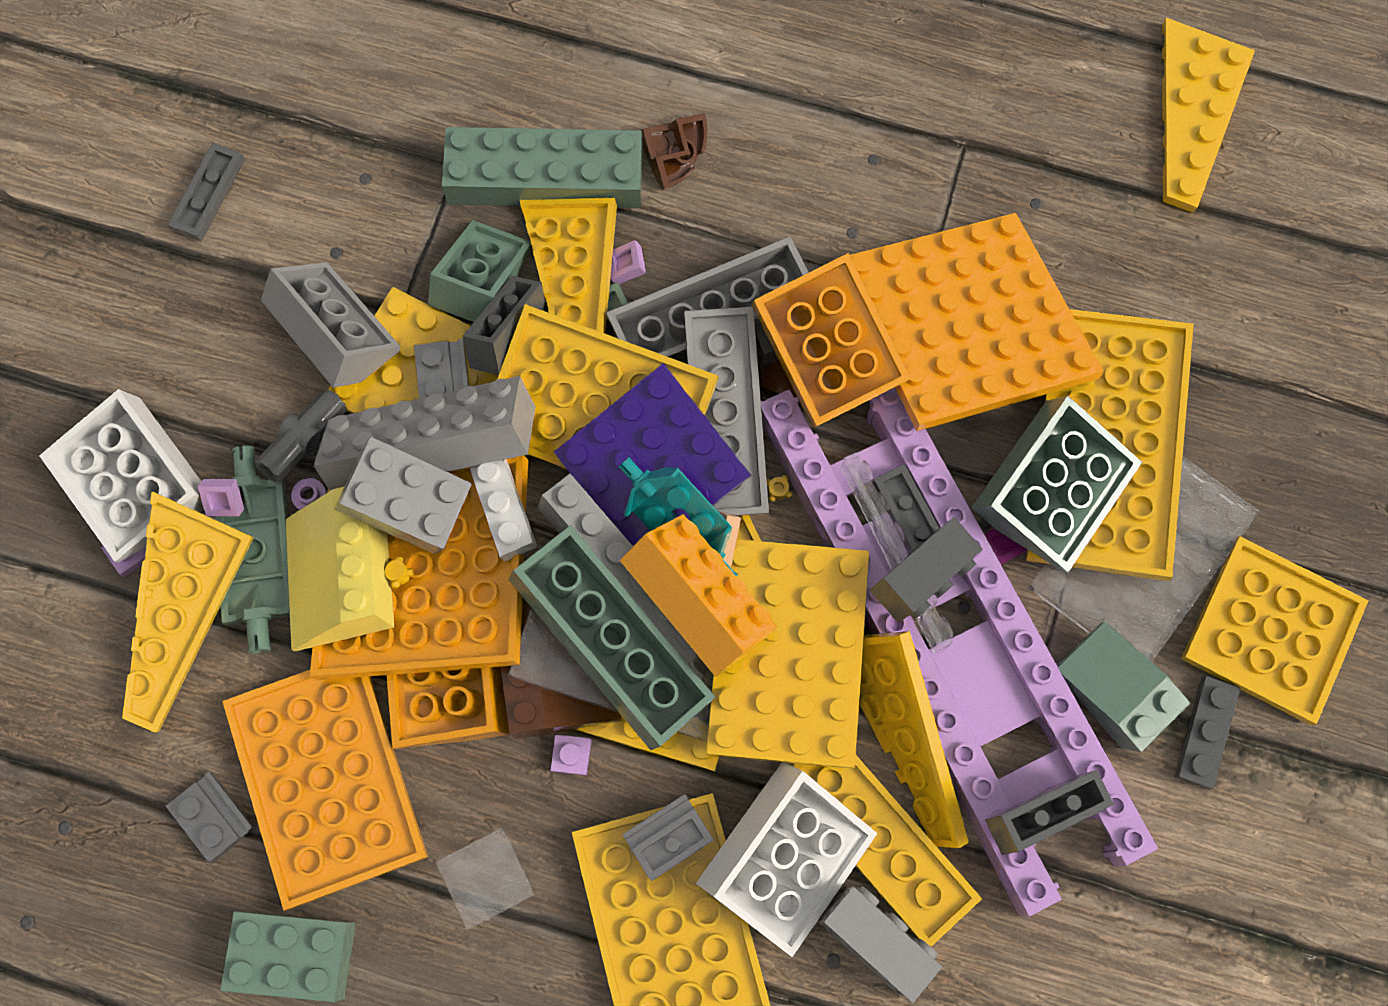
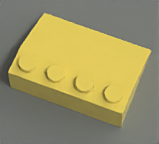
[286,486,394,651]

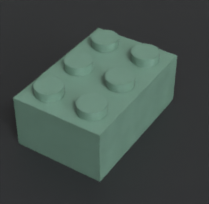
[220,911,356,1002]

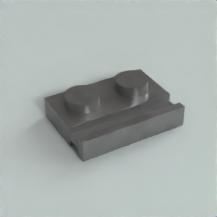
[414,339,469,399]
[166,771,256,863]
[622,794,714,881]

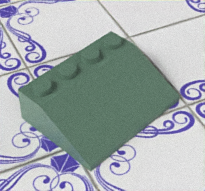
[971,396,1142,572]

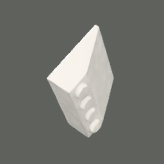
[39,389,204,563]
[696,762,877,957]

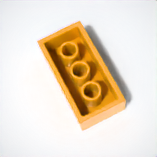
[619,514,778,677]

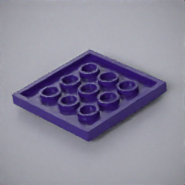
[554,364,752,546]

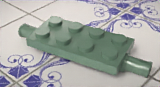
[214,446,290,654]

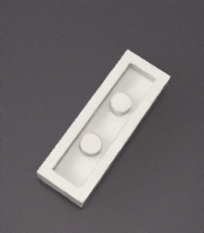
[469,459,538,562]

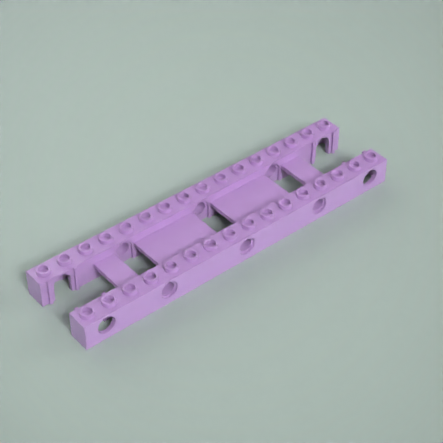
[761,387,1158,917]

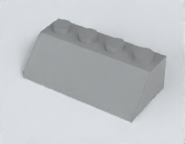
[261,262,401,388]

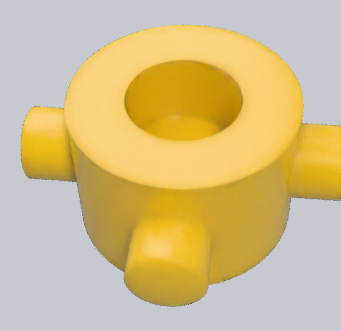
[766,475,792,502]
[384,557,413,588]

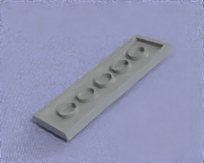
[684,307,769,516]

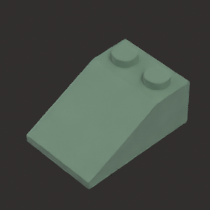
[428,220,532,322]
[1057,621,1190,752]

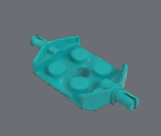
[618,457,738,576]

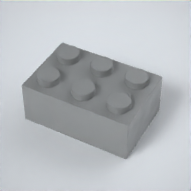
[334,437,472,554]
[818,886,942,1003]

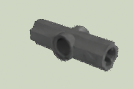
[255,389,347,482]

